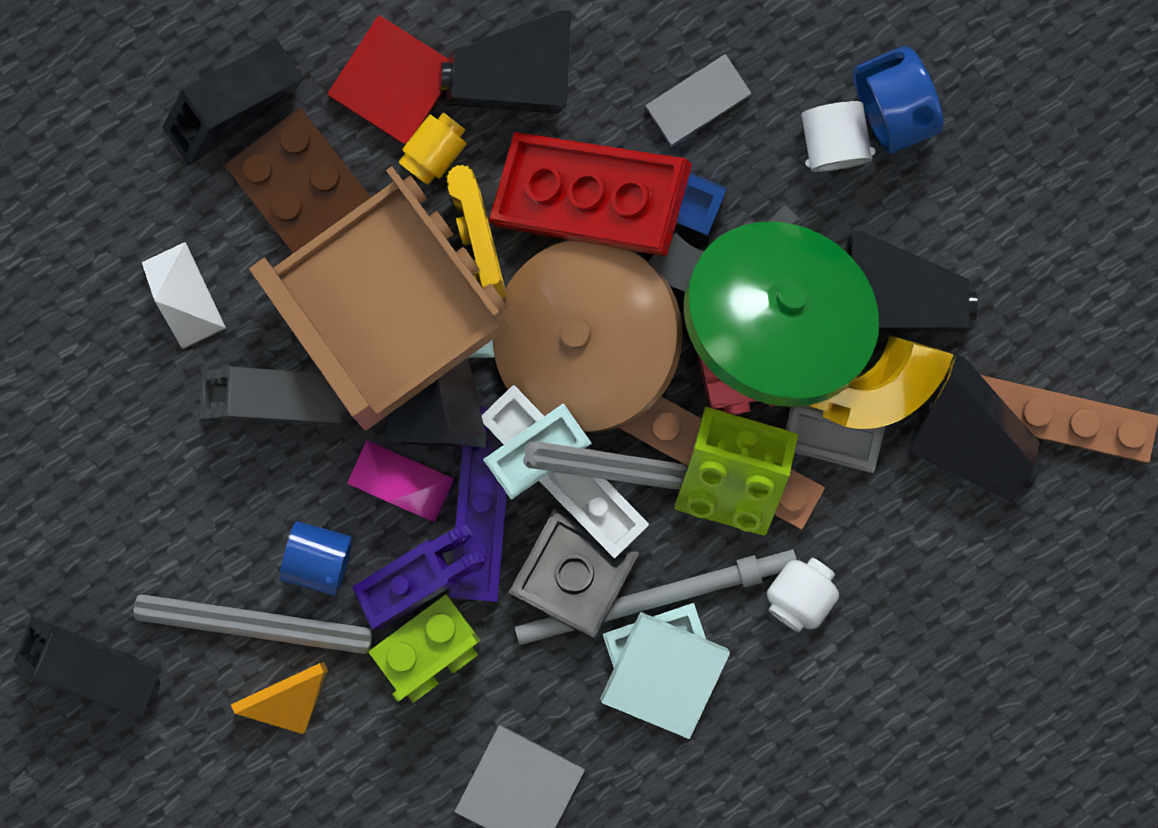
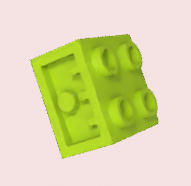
[674,407,798,535]
[368,594,481,703]

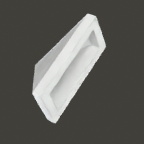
[142,242,226,349]

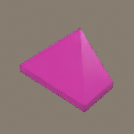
[347,440,454,522]

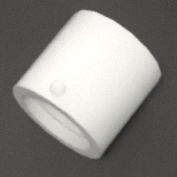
[801,101,875,172]

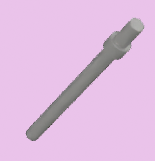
[515,549,797,645]

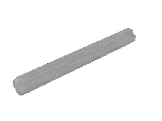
[133,595,372,654]

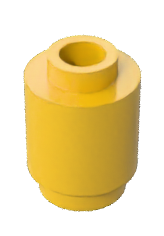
[398,113,467,186]

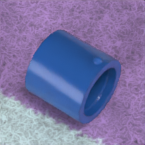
[279,521,353,596]

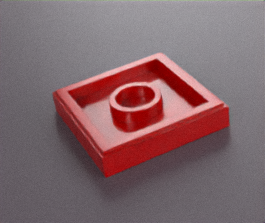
[327,15,448,146]

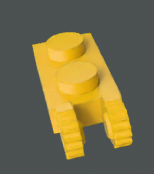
[446,164,507,300]

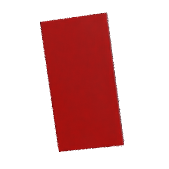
[488,132,692,257]

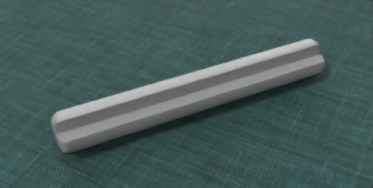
[523,441,687,490]

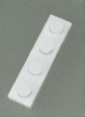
[482,385,649,559]

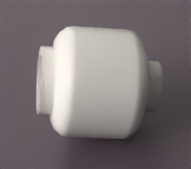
[767,558,839,632]

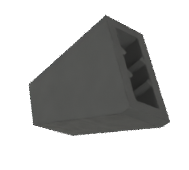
[200,367,346,425]

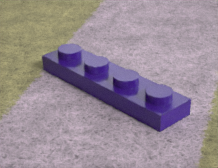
[449,406,507,602]

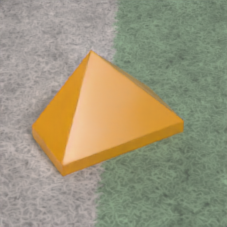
[231,662,328,734]

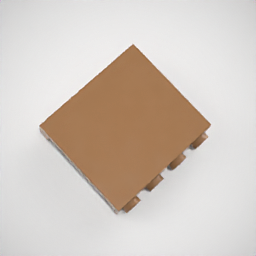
[249,166,509,431]

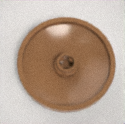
[493,240,682,433]

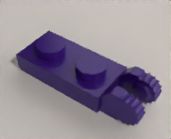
[352,525,486,630]

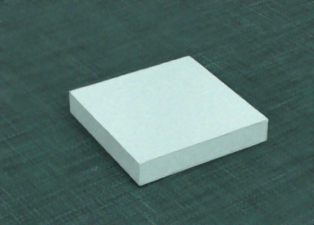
[600,612,730,739]

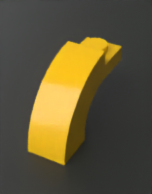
[807,335,953,429]

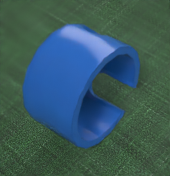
[853,45,944,155]

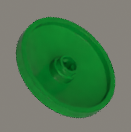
[684,221,879,407]

